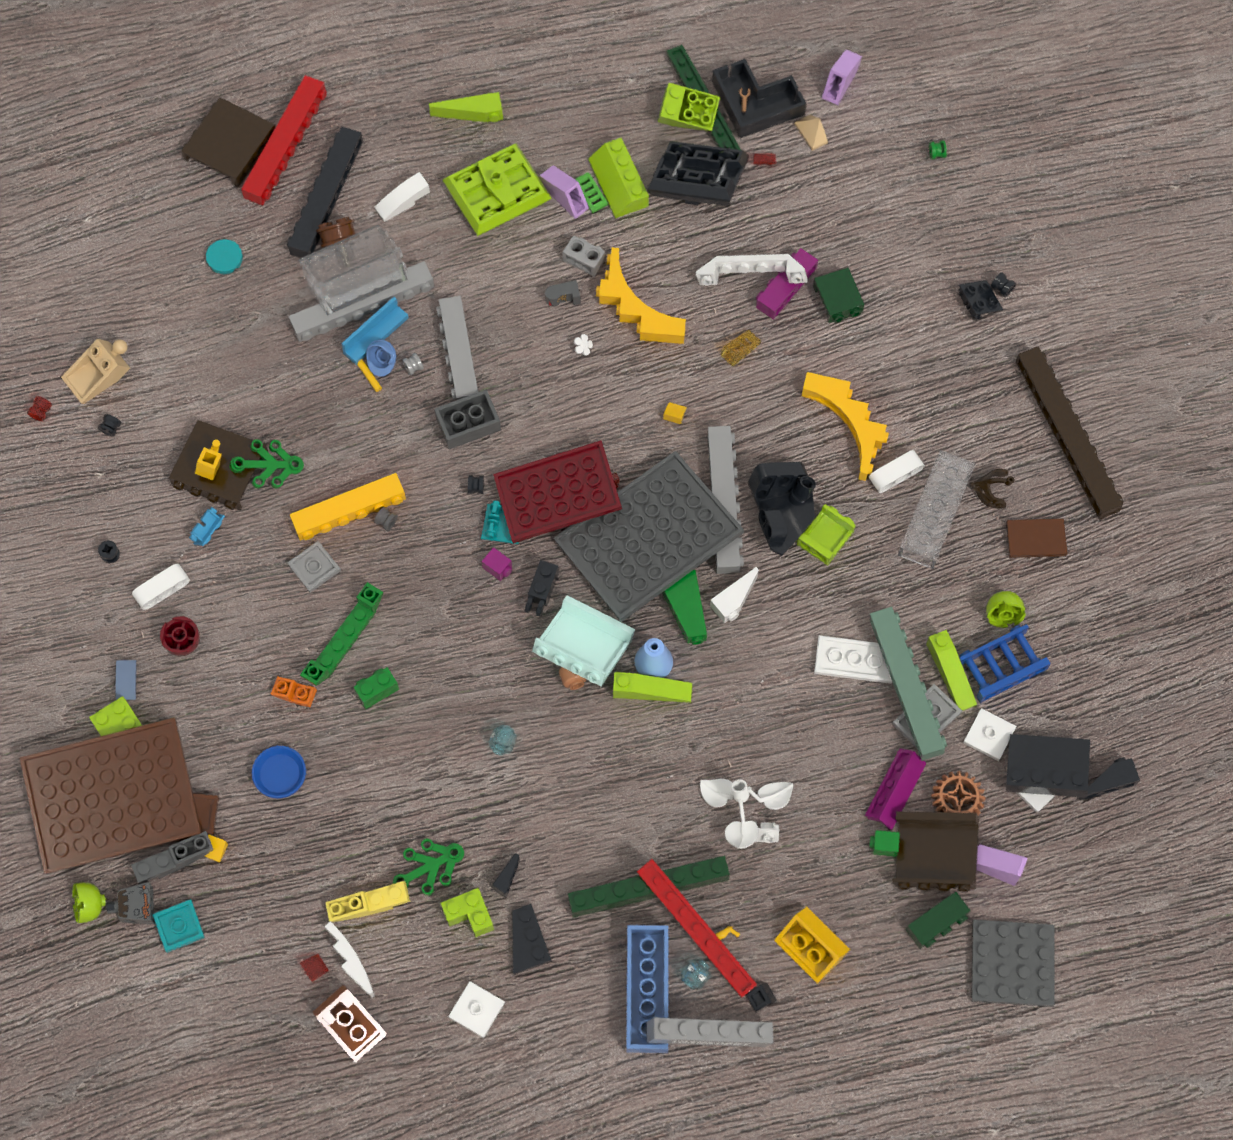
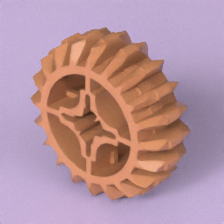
[931,771,986,816]

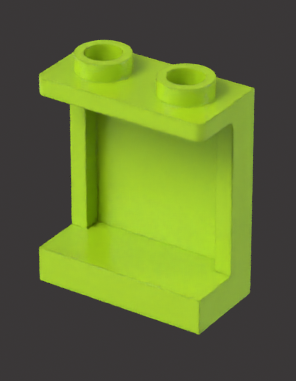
[797,504,856,566]

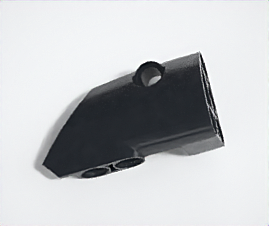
[748,462,816,556]

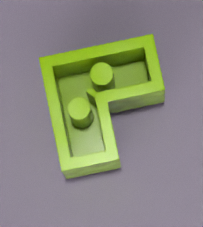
[441,888,494,937]

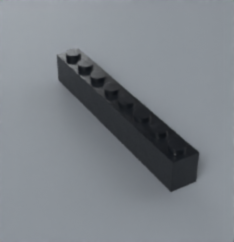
[287,126,363,261]

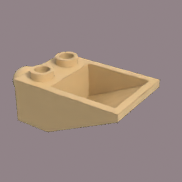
[61,339,130,404]

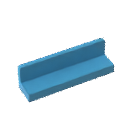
[342,297,409,365]

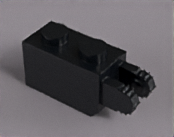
[524,560,559,617]

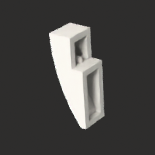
[375,172,430,222]

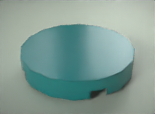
[206,239,243,274]

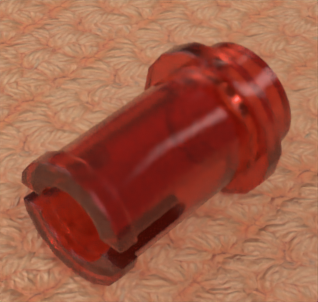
[754,152,776,167]

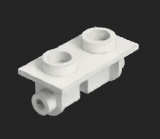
[755,822,779,843]

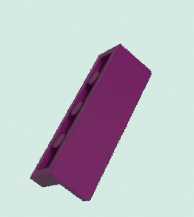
[865,748,926,830]

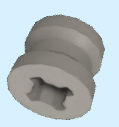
[402,353,424,376]

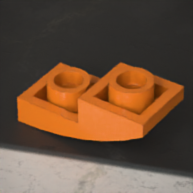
[271,676,317,708]

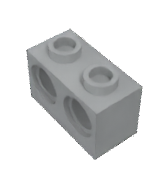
[562,235,605,277]

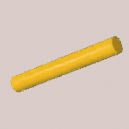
[357,359,382,392]

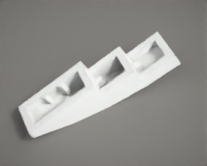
[325,921,375,998]

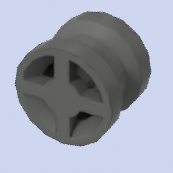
[374,507,398,531]

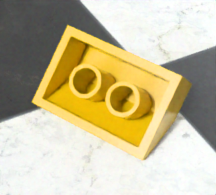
[774,906,850,984]

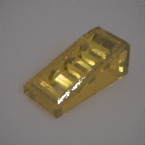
[721,329,761,366]

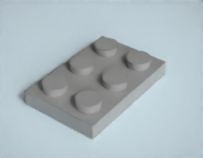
[892,684,962,748]

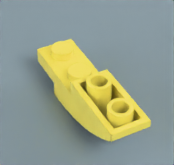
[325,881,410,922]

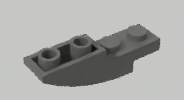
[131,831,214,884]

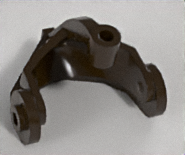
[970,469,1015,509]

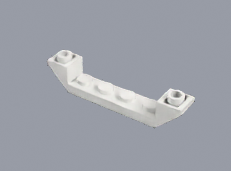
[696,254,808,286]

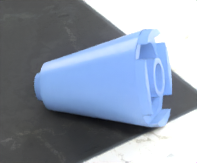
[634,638,673,678]

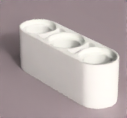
[869,450,925,493]
[132,564,190,610]

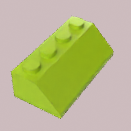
[588,138,649,219]

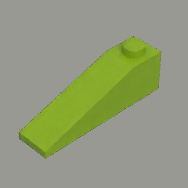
[429,92,503,122]
[926,630,977,711]
[613,672,692,703]

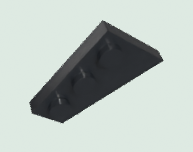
[512,904,552,976]

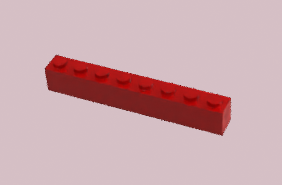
[241,75,327,206]

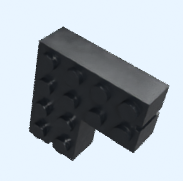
[712,59,807,138]

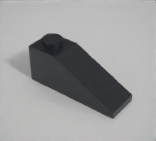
[1079,757,1140,801]

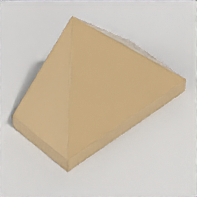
[794,115,828,151]

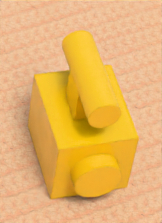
[195,440,222,480]

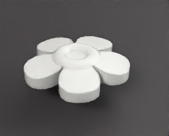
[574,334,593,356]

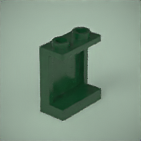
[813,267,865,323]

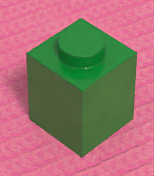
[869,830,900,857]

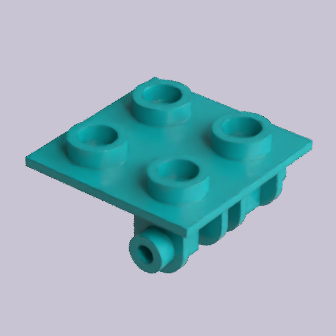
[481,501,519,544]

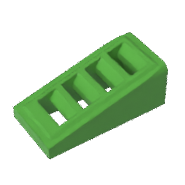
[575,172,608,213]

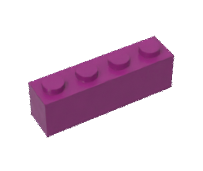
[756,248,818,320]

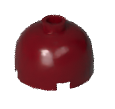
[160,616,200,656]

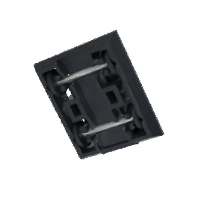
[647,141,749,206]

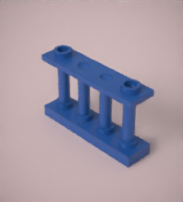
[959,624,1051,703]

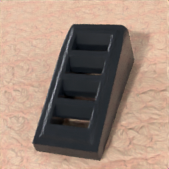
[493,853,520,898]

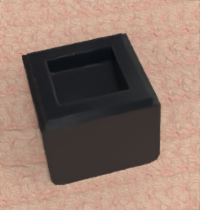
[746,983,777,1012]

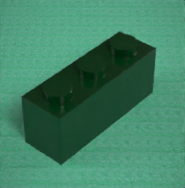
[906,891,971,949]

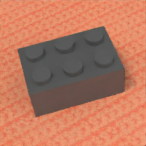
[434,389,501,449]

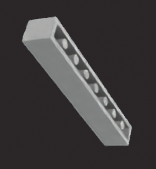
[289,261,434,342]
[707,426,744,574]

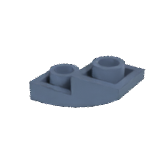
[116,660,137,700]

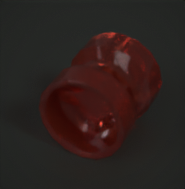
[27,396,52,422]

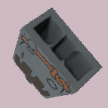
[106,882,155,925]

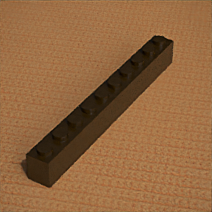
[1016,346,1123,520]

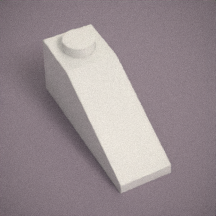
[710,567,759,623]

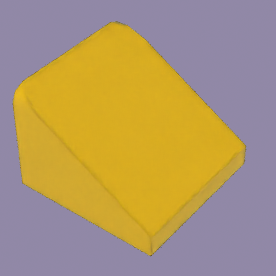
[663,402,687,424]
[204,834,228,863]

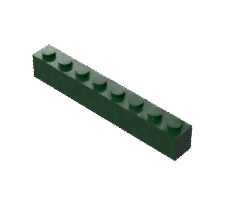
[568,855,730,918]

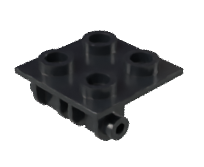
[958,280,1003,321]

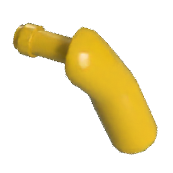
[716,926,740,940]

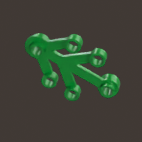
[229,439,304,489]
[393,839,464,896]

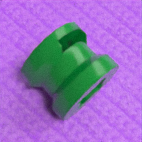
[929,140,947,160]

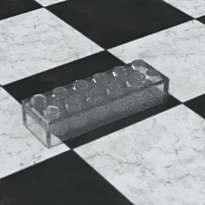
[898,450,976,569]

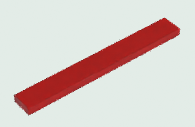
[636,859,757,998]

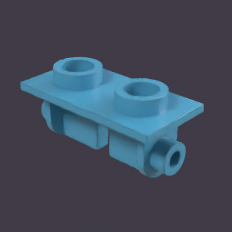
[189,507,225,546]

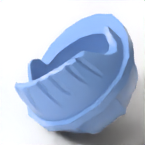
[366,339,396,377]

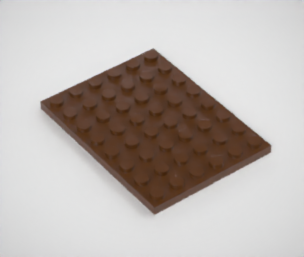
[20,717,202,874]

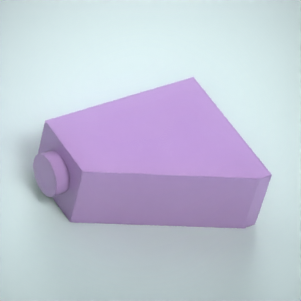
[822,50,862,105]
[540,165,589,219]
[977,844,1028,886]

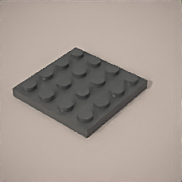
[971,920,1055,1007]

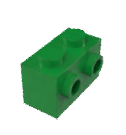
[354,667,399,709]

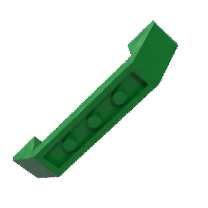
[300,582,383,686]

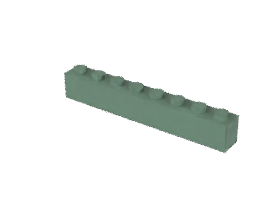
[869,607,947,761]

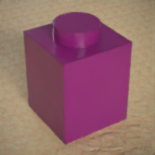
[482,547,512,581]

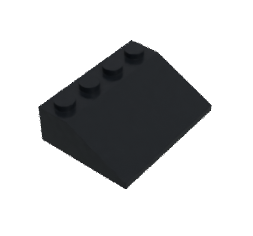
[1006,734,1090,798]

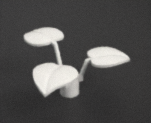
[700,779,793,849]

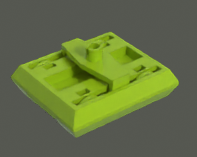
[443,143,552,236]

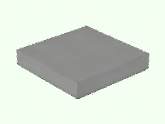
[287,541,341,593]

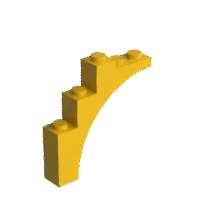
[596,247,686,344]
[802,372,889,481]

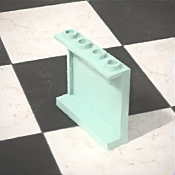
[532,595,635,686]

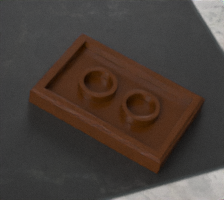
[1006,519,1067,558]

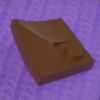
[193,794,220,835]

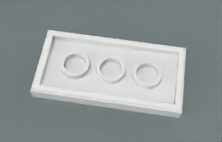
[814,635,892,684]

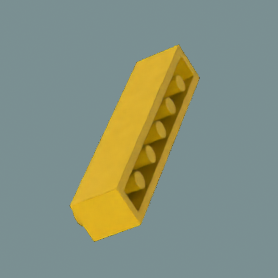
[290,473,406,541]

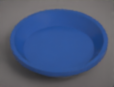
[252,746,306,799]

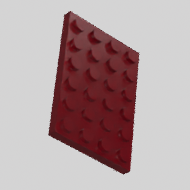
[493,440,622,543]

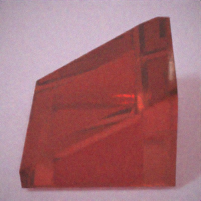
[300,954,329,982]

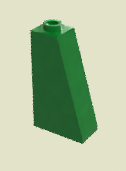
[662,570,707,645]

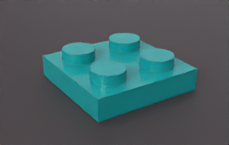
[153,899,205,953]

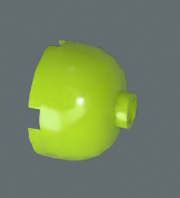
[986,591,1026,628]
[72,882,106,923]

